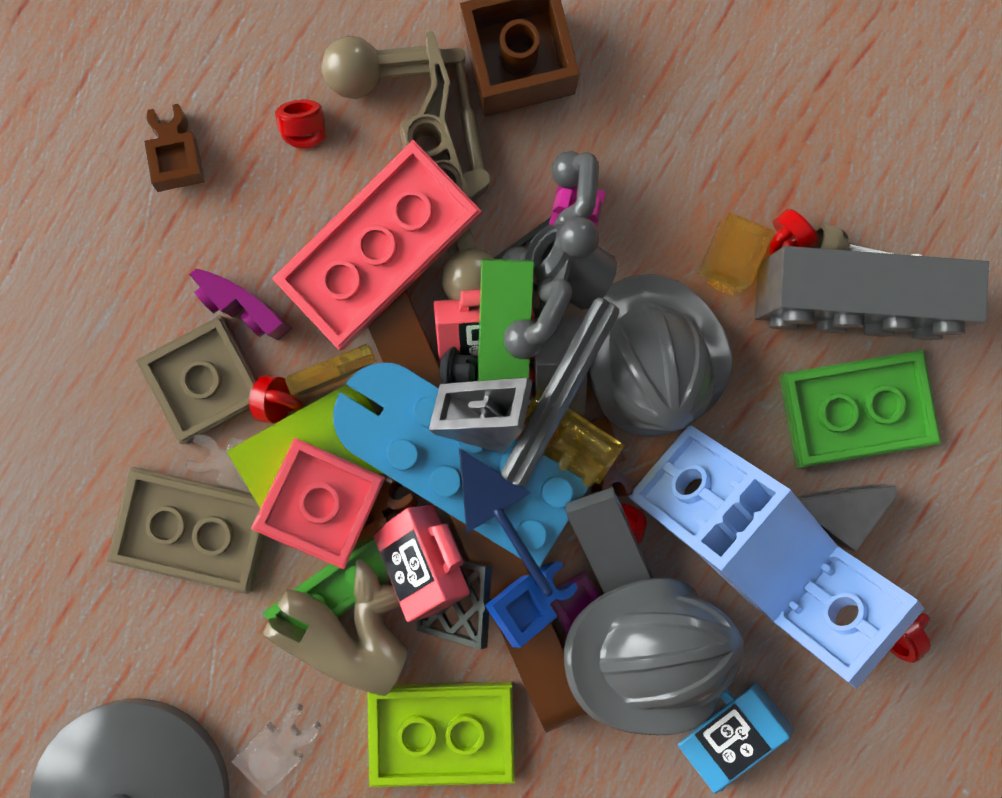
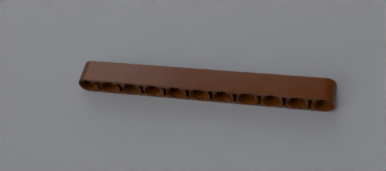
[368,290,588,733]

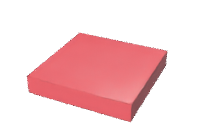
[251,438,385,570]

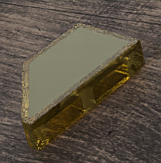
[285,344,376,397]

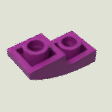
[189,268,292,340]

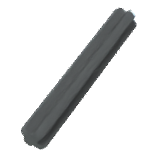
[502,297,620,487]

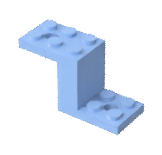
[628,425,925,689]

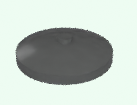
[30,698,230,798]

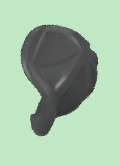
[587,274,733,437]
[564,578,744,735]

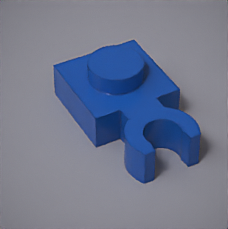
[485,561,578,648]

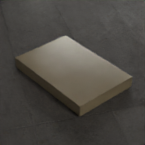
[107,467,265,594]

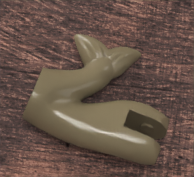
[263,559,408,696]

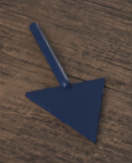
[459,448,553,597]

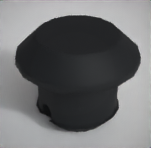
[440,347,478,384]

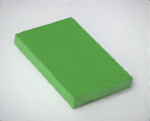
[779,350,941,468]

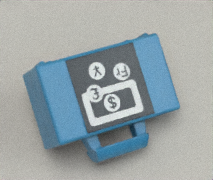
[678,682,794,794]

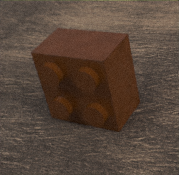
[460,0,580,117]

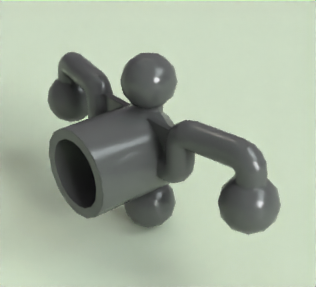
[501,151,617,359]

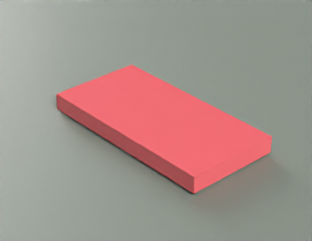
[272,140,483,351]

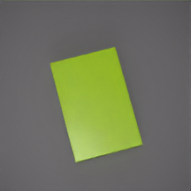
[226,384,384,509]
[367,681,515,787]

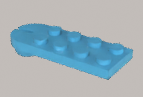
[333,363,590,567]

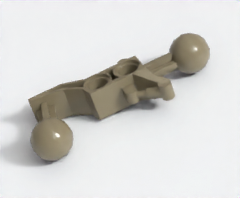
[321,31,495,301]

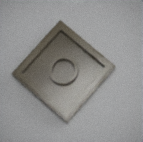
[136,315,258,444]

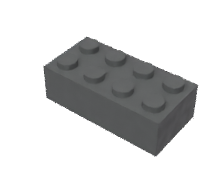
[755,246,989,340]

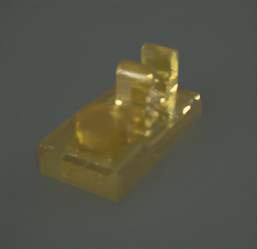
[517,391,625,487]

